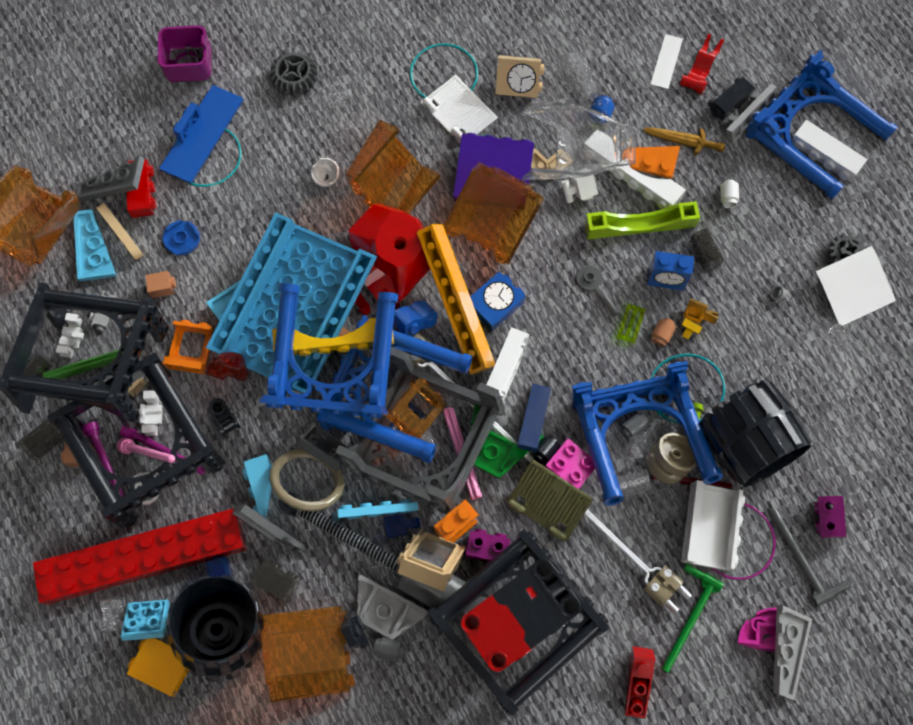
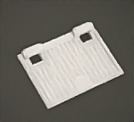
[420,75,498,144]

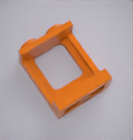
[163,320,214,374]
[434,499,479,543]

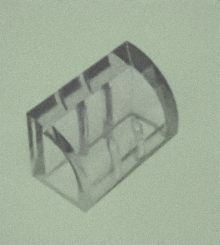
[617,469,651,499]

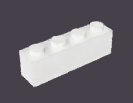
[792,120,868,182]

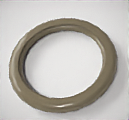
[269,449,344,512]

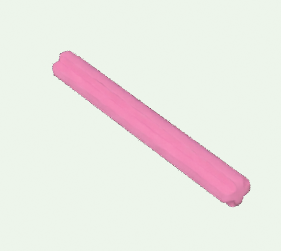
[443,407,482,500]

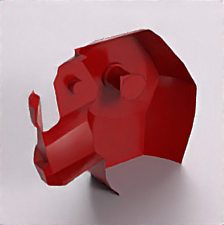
[348,203,430,316]

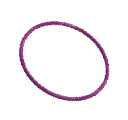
[711,503,776,580]

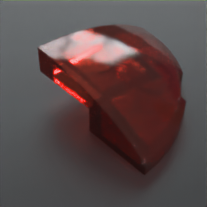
[206,352,248,381]

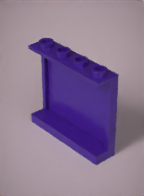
[453,133,534,210]

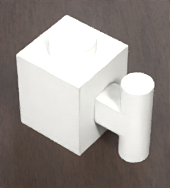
[561,170,598,203]

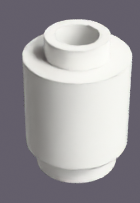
[720,180,739,208]

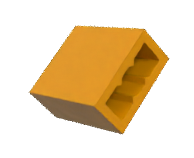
[127,638,188,697]

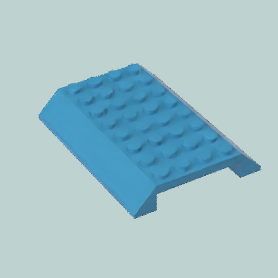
[206,212,377,394]

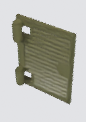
[506,459,594,542]

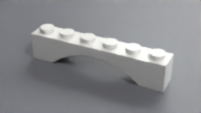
[583,129,686,209]

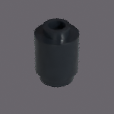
[532,436,559,465]

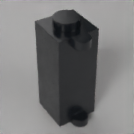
[708,77,756,121]

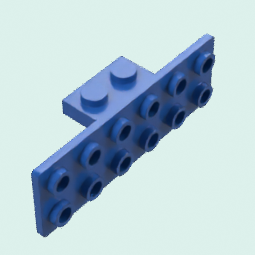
[160,85,243,184]

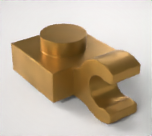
[683,298,719,324]

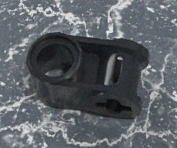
[209,398,241,437]

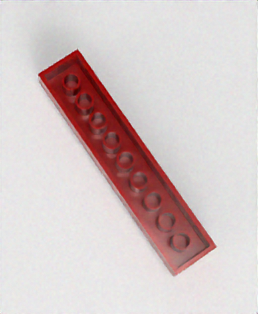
[33,508,247,605]

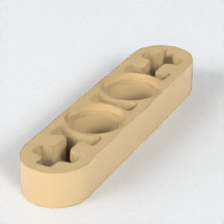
[96,202,144,261]

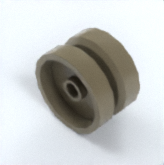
[646,432,697,484]

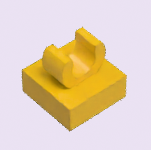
[681,318,702,340]

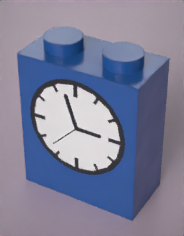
[647,251,694,291]
[470,271,525,331]

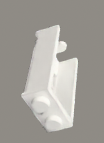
[487,327,529,402]

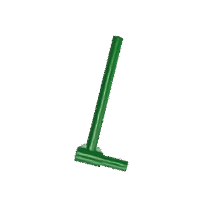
[661,563,724,673]

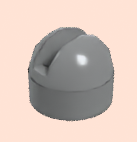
[770,285,787,301]

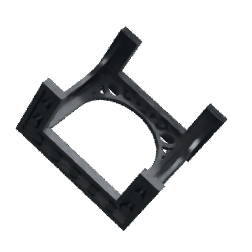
[0,283,169,429]
[47,352,226,528]
[427,529,610,716]

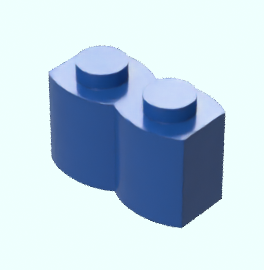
[393,300,437,336]

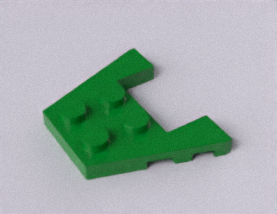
[470,404,544,479]

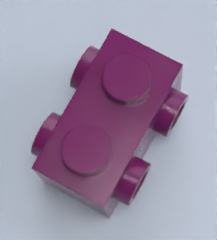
[814,496,847,538]
[465,529,511,562]

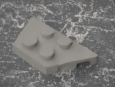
[357,574,428,640]

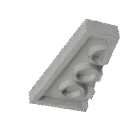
[773,605,812,700]

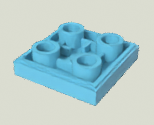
[121,600,170,641]

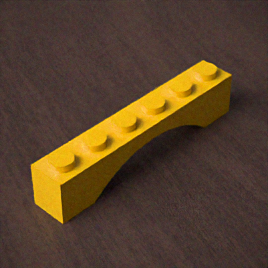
[272,318,394,356]

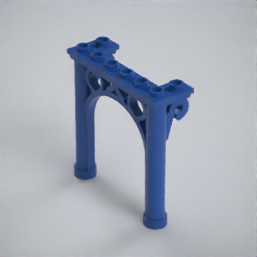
[745,50,898,200]
[260,283,398,418]
[316,315,473,464]
[572,361,723,506]

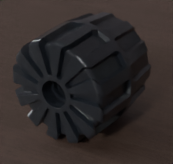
[699,380,813,488]
[166,575,265,682]

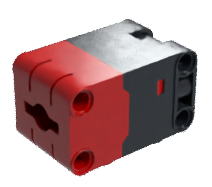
[461,559,584,672]

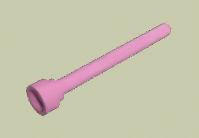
[117,438,175,463]

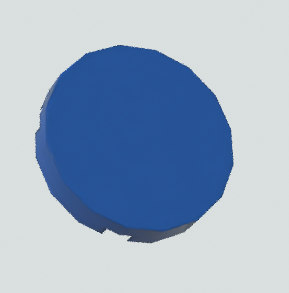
[162,220,200,255]

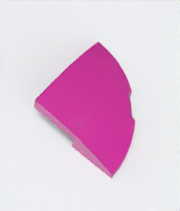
[738,607,777,652]

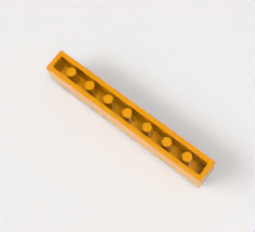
[417,224,495,375]

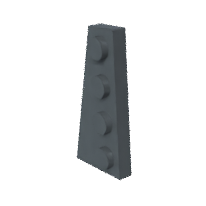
[74,155,144,203]

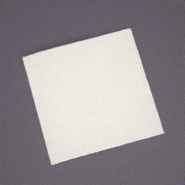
[651,34,683,89]
[816,246,896,327]

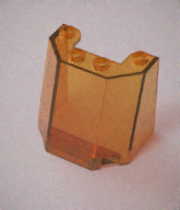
[345,120,441,214]
[443,162,544,265]
[0,164,80,266]
[261,606,355,703]

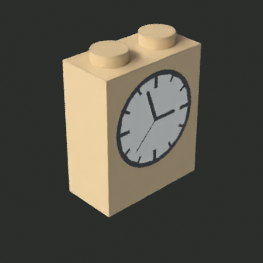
[495,55,544,98]

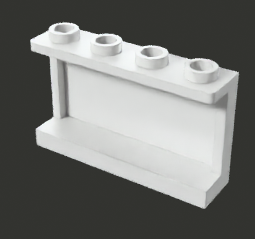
[681,480,745,571]

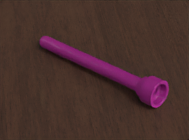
[82,421,124,497]
[119,425,206,475]

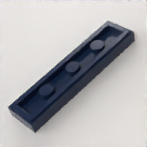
[517,383,551,453]

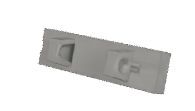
[726,84,777,144]

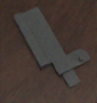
[232,504,305,552]

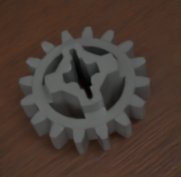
[827,232,869,264]

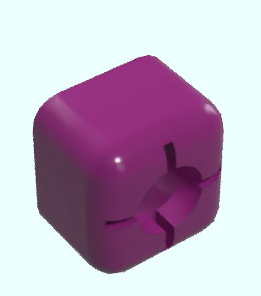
[158,25,212,83]

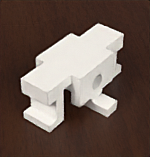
[56,313,84,359]
[138,391,163,436]

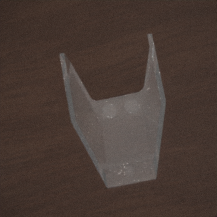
[521,99,636,180]

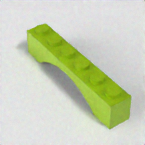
[584,201,700,240]

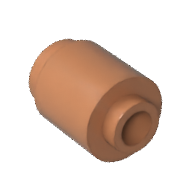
[651,318,676,347]

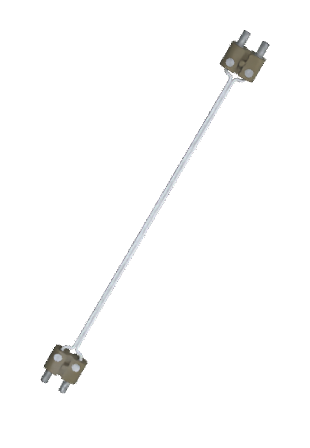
[408,332,692,614]

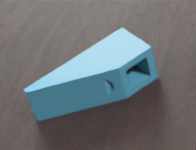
[242,454,272,518]

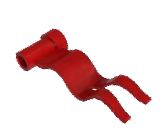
[680,34,725,95]

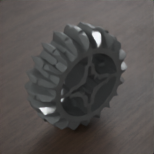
[270,50,318,97]

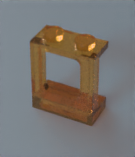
[385,378,447,439]

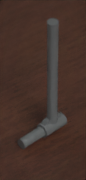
[768,506,852,607]

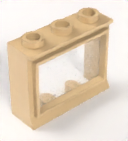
[397,529,466,592]

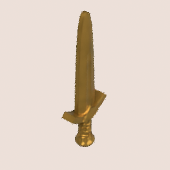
[644,127,726,156]

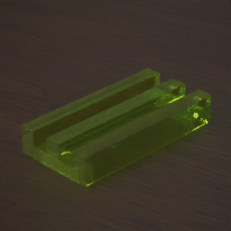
[617,304,646,344]

